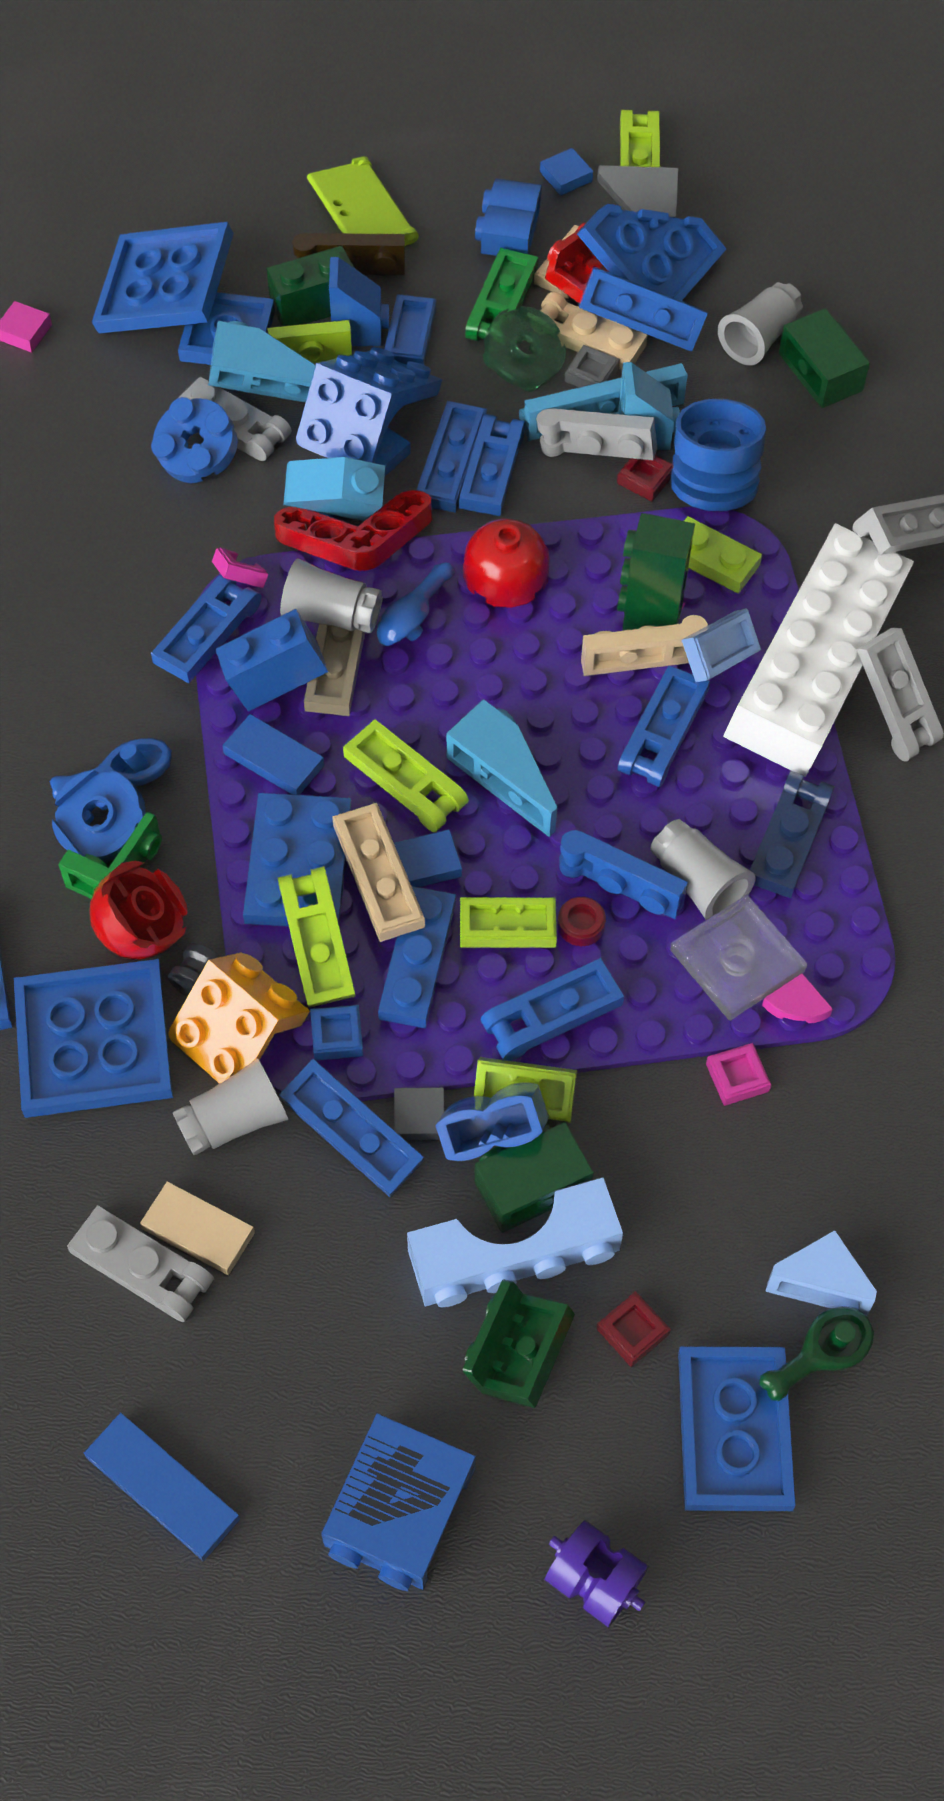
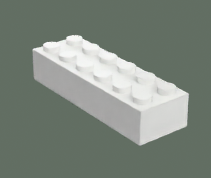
[723,523,914,777]

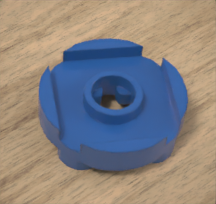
[151,397,238,483]
[52,770,146,864]

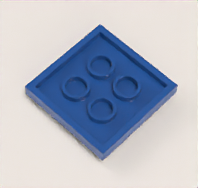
[92,222,234,334]
[14,959,173,1118]

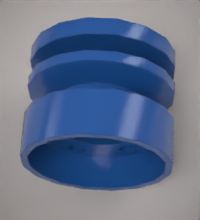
[671,399,766,511]

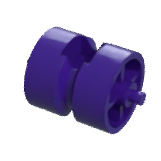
[544,1520,649,1628]

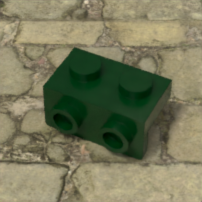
[463,1279,575,1408]

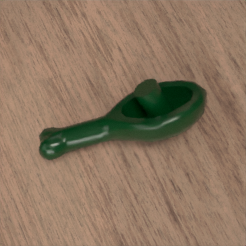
[759,1306,874,1402]

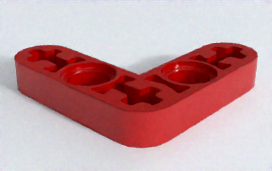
[274,490,432,571]

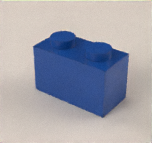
[215,609,329,712]

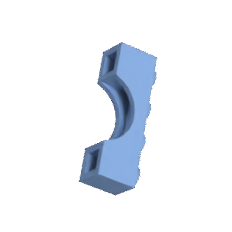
[407,1178,623,1307]

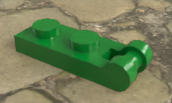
[465,247,538,348]

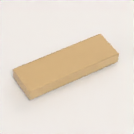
[332,803,425,942]

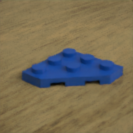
[577,204,727,301]

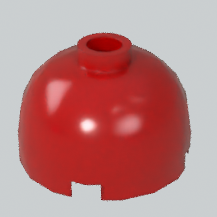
[463,518,550,608]
[89,861,188,959]

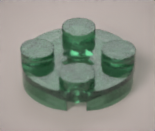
[483,306,566,392]

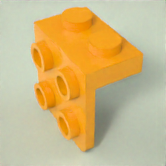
[169,952,310,1084]

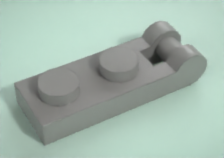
[179,376,292,461]
[536,408,657,460]
[856,628,944,761]
[67,1205,214,1322]

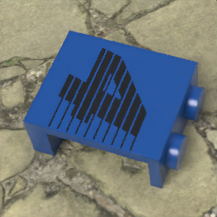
[321,1414,476,1591]

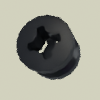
[168,943,221,997]

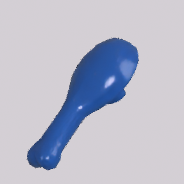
[377,562,455,646]
[50,738,172,799]

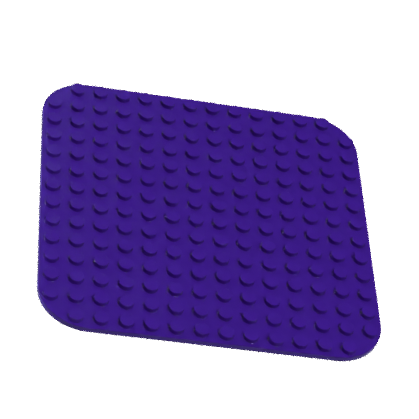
[196,506,895,1101]

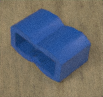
[475,178,542,256]
[435,1083,549,1161]

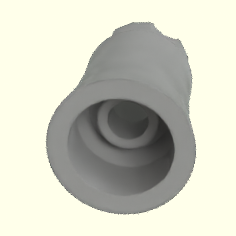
[718,282,803,365]
[280,558,383,633]
[651,819,755,922]
[172,1058,288,1155]

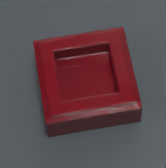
[617,455,673,502]
[596,1291,671,1367]

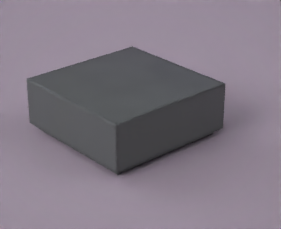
[565,345,620,388]
[394,1088,444,1140]

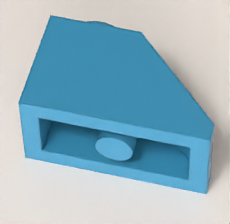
[618,362,680,450]
[283,457,385,521]

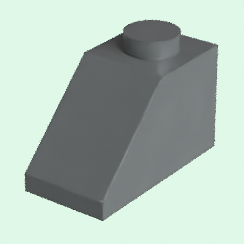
[597,165,678,218]

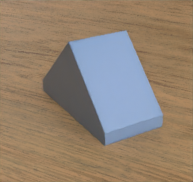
[766,1231,877,1316]

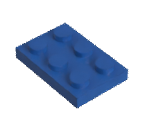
[243,793,351,927]
[678,1347,795,1511]

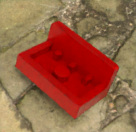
[545,222,608,303]

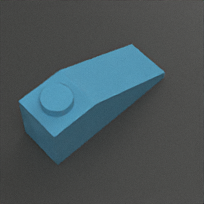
[208,321,316,403]
[446,699,557,837]

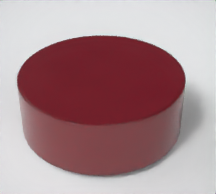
[558,897,606,946]

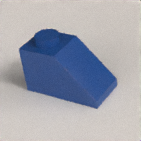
[329,257,390,346]

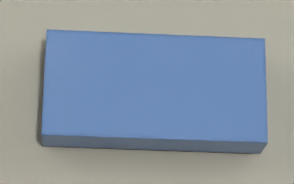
[682,608,761,682]

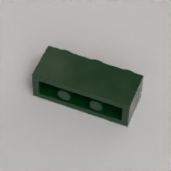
[617,513,695,630]

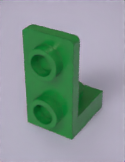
[58,812,162,899]

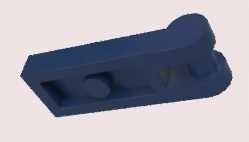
[750,771,835,898]

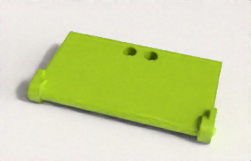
[307,156,419,246]

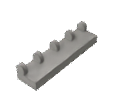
[853,494,944,555]

